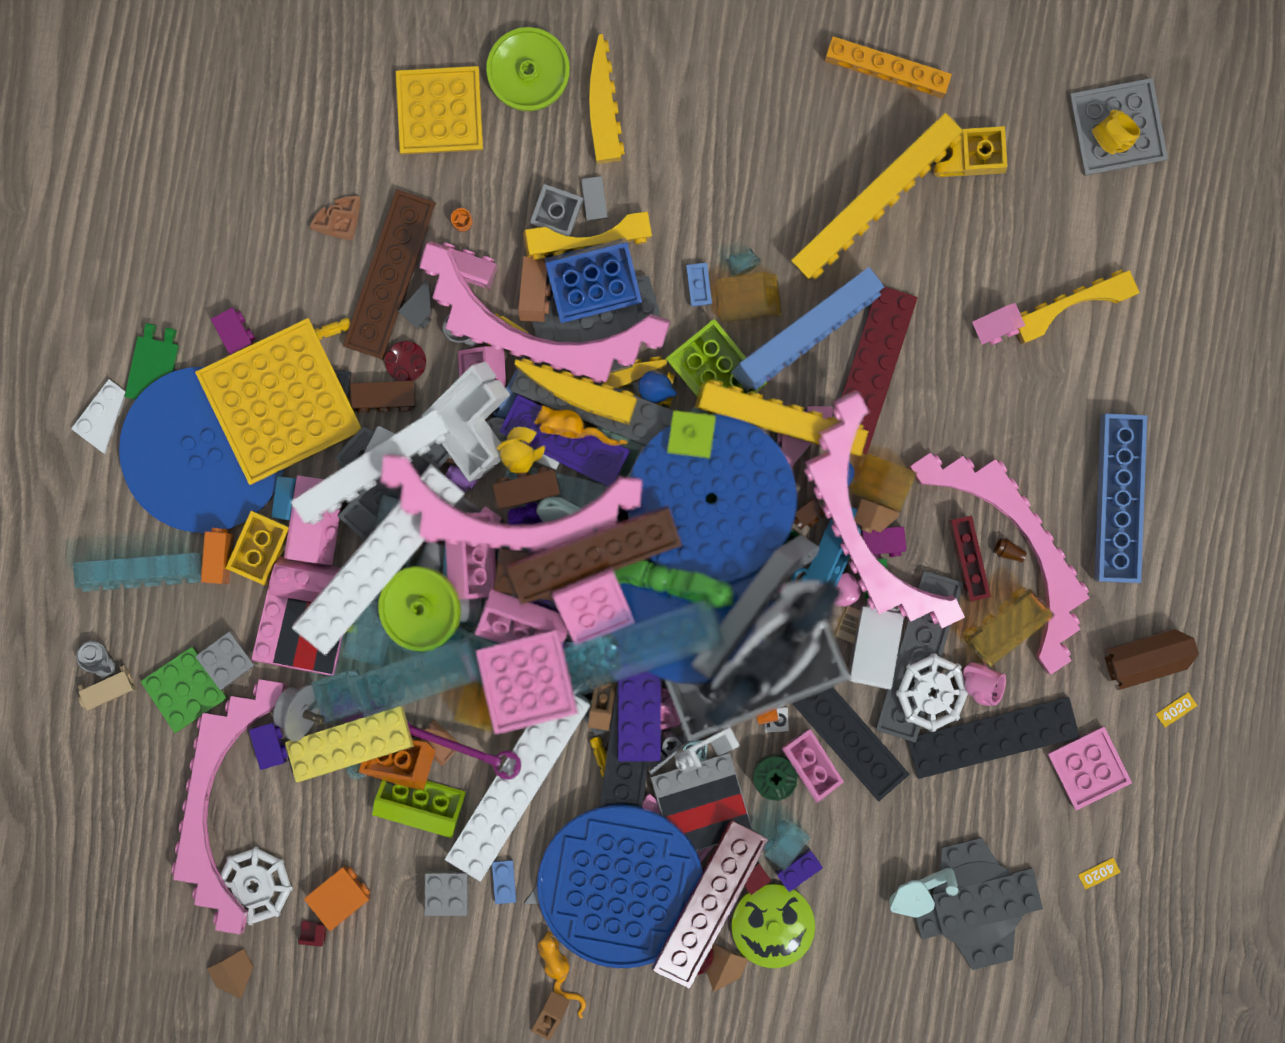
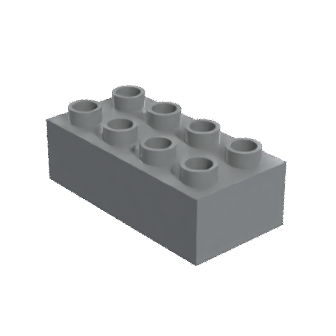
[665,610,852,741]

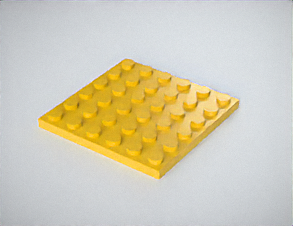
[195,318,362,485]

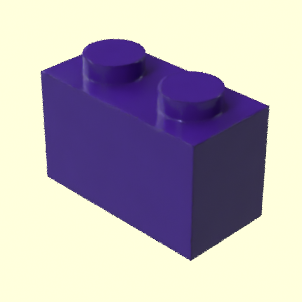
[249,722,289,770]
[776,848,823,892]

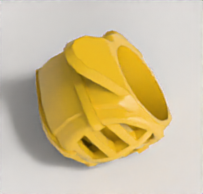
[1092,109,1140,155]

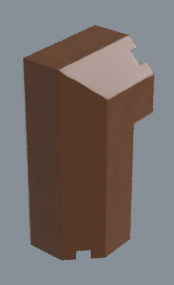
[1104,629,1199,690]

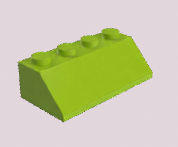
[372,780,466,838]

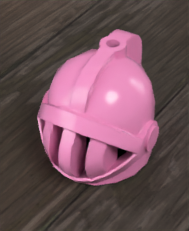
[963,662,1006,706]

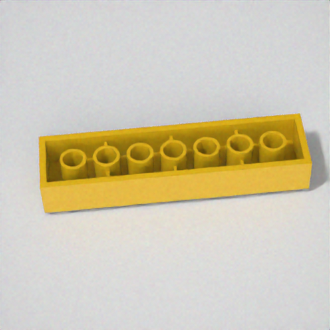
[694,380,868,456]

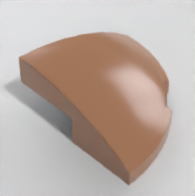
[310,196,361,241]

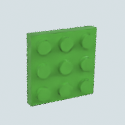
[140,646,228,733]

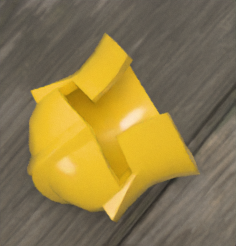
[497,427,545,474]

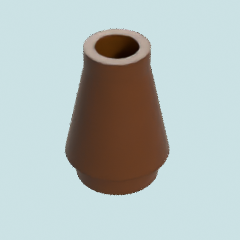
[994,538,1027,563]

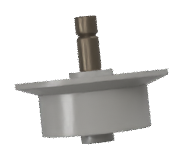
[273,685,325,741]

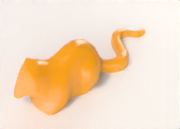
[534,406,627,446]
[538,931,586,1019]

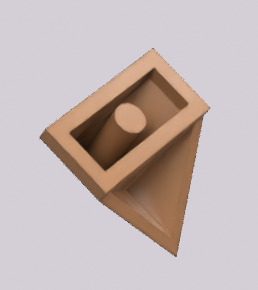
[706,943,748,992]
[207,948,254,999]

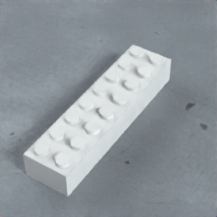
[291,410,450,525]

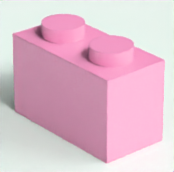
[972,303,1025,345]

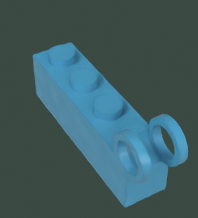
[791,507,861,585]

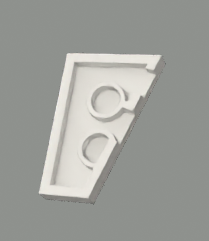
[71,379,126,454]

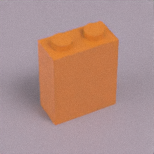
[201,528,233,584]
[304,865,371,931]

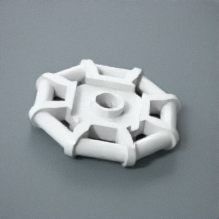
[896,653,968,732]
[220,847,293,926]

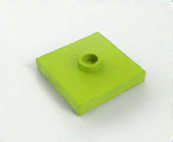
[668,411,716,459]

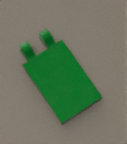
[124,323,180,400]

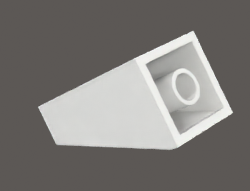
[848,603,904,690]

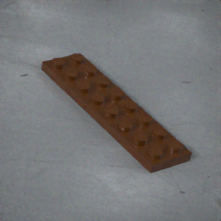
[343,189,436,360]
[506,505,682,605]

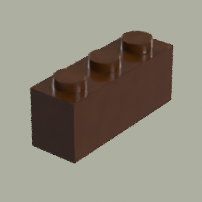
[351,381,416,413]
[493,467,561,510]

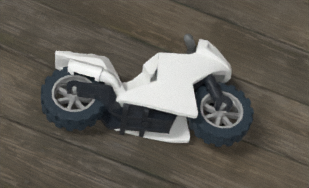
[704,579,843,728]

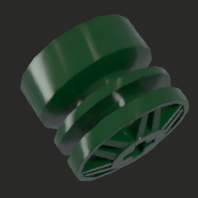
[752,754,798,801]

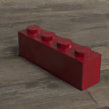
[948,515,991,602]

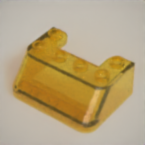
[960,587,1055,667]

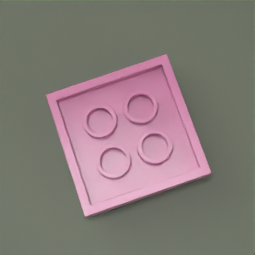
[552,568,635,647]
[1047,726,1132,811]

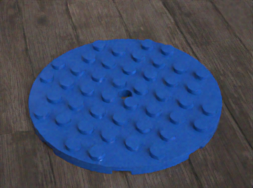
[627,414,797,582]

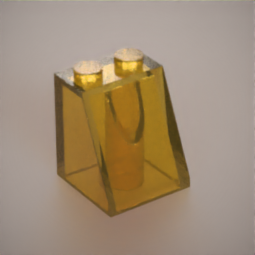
[715,272,782,322]
[849,454,917,512]
[454,668,495,733]

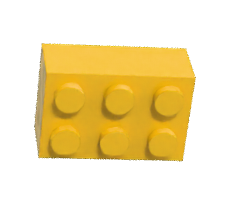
[225,511,289,585]

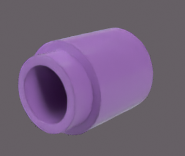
[445,465,477,492]

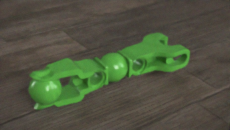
[613,560,733,608]

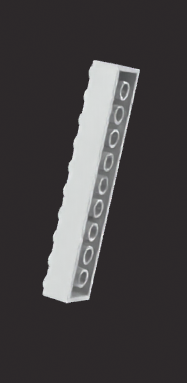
[292,464,464,655]
[445,690,592,882]

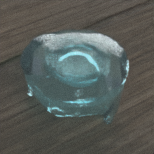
[726,248,761,277]

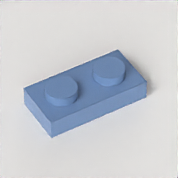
[686,263,712,307]
[492,860,516,904]

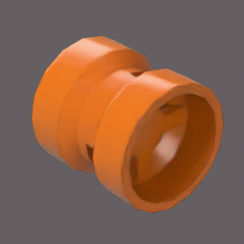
[451,208,473,232]

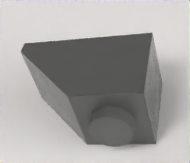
[398,281,432,330]

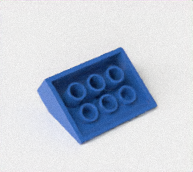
[544,238,642,323]

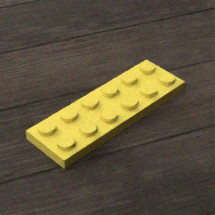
[285,706,414,783]

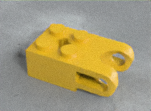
[934,126,1007,177]

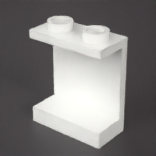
[674,727,740,774]

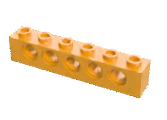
[824,37,952,99]

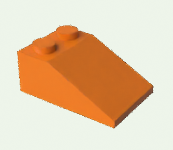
[359,740,436,790]

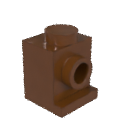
[793,498,826,530]

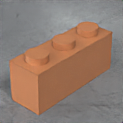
[519,256,551,322]

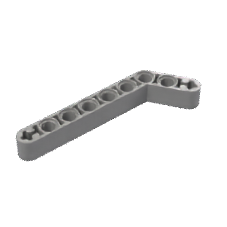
[693,535,819,679]

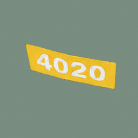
[1156,692,1197,727]
[1078,857,1120,890]

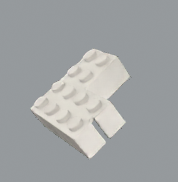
[421,362,510,482]

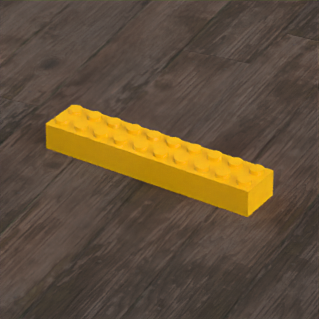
[791,113,963,280]

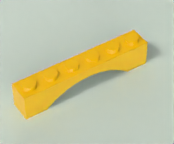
[523,211,652,260]
[1017,269,1140,345]

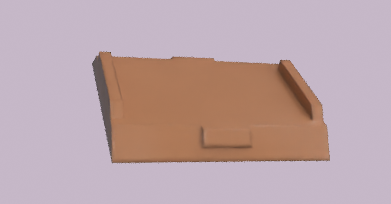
[416,720,459,766]

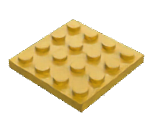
[396,66,483,155]

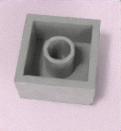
[530,184,584,237]
[195,631,258,690]
[425,870,469,916]

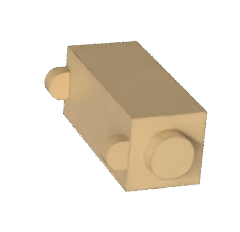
[78,665,137,711]

